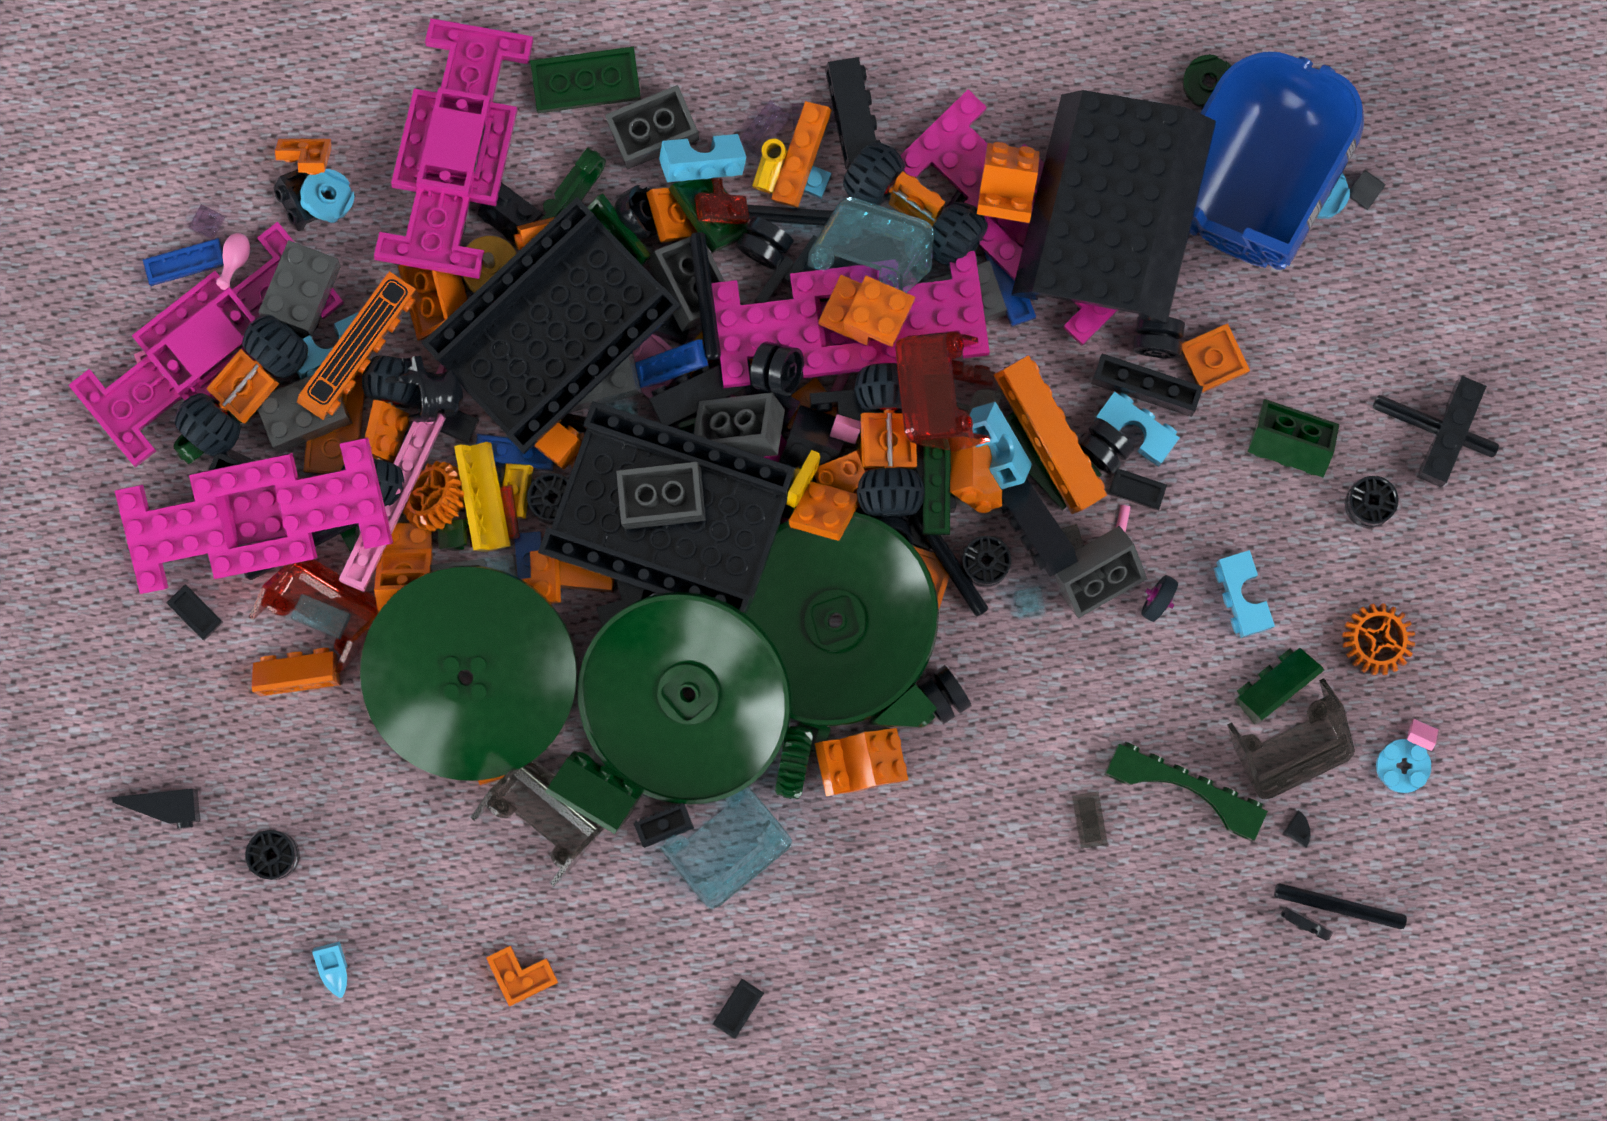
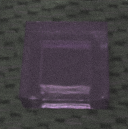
[189,204,225,240]

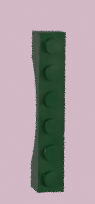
[1104,742,1268,842]

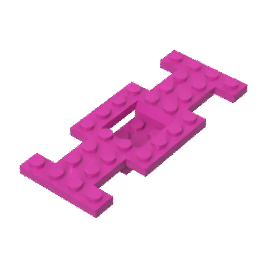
[374,18,533,279]
[900,89,1118,346]
[68,222,344,468]
[712,251,990,388]
[115,437,393,594]

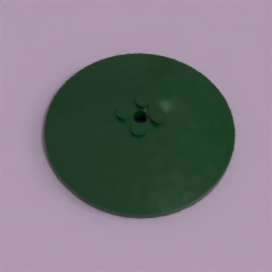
[746,512,939,726]
[360,565,577,781]
[578,592,791,805]

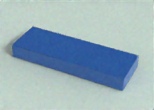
[476,434,554,471]

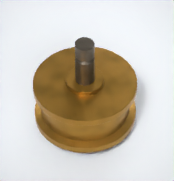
[463,236,517,293]

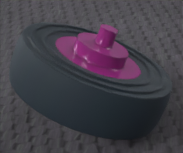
[1141,575,1178,622]

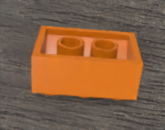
[398,265,467,341]
[252,648,341,697]

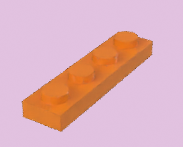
[771,101,832,208]

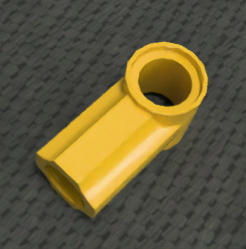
[752,138,788,194]

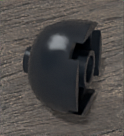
[614,185,658,239]

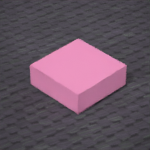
[830,414,861,444]
[1407,719,1438,751]

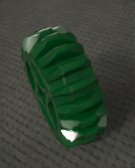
[775,726,813,799]

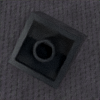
[781,404,844,466]

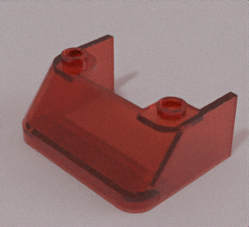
[895,331,990,451]
[249,559,378,674]

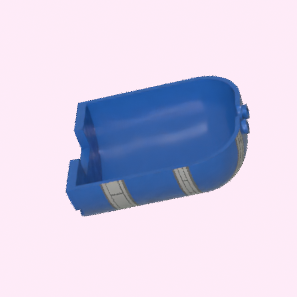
[1189,52,1364,270]

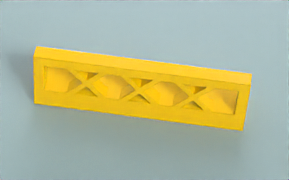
[454,442,510,552]

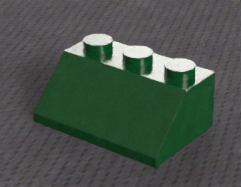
[1248,399,1340,478]
[1235,648,1324,724]
[869,684,937,728]
[545,750,643,834]

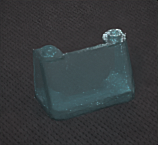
[808,197,934,293]
[659,786,792,909]

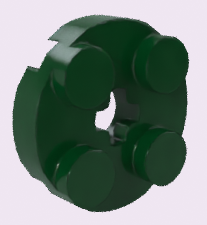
[1182,54,1231,107]

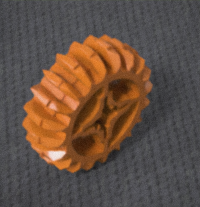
[403,461,465,532]
[1342,603,1415,676]

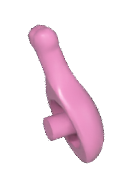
[216,233,250,290]

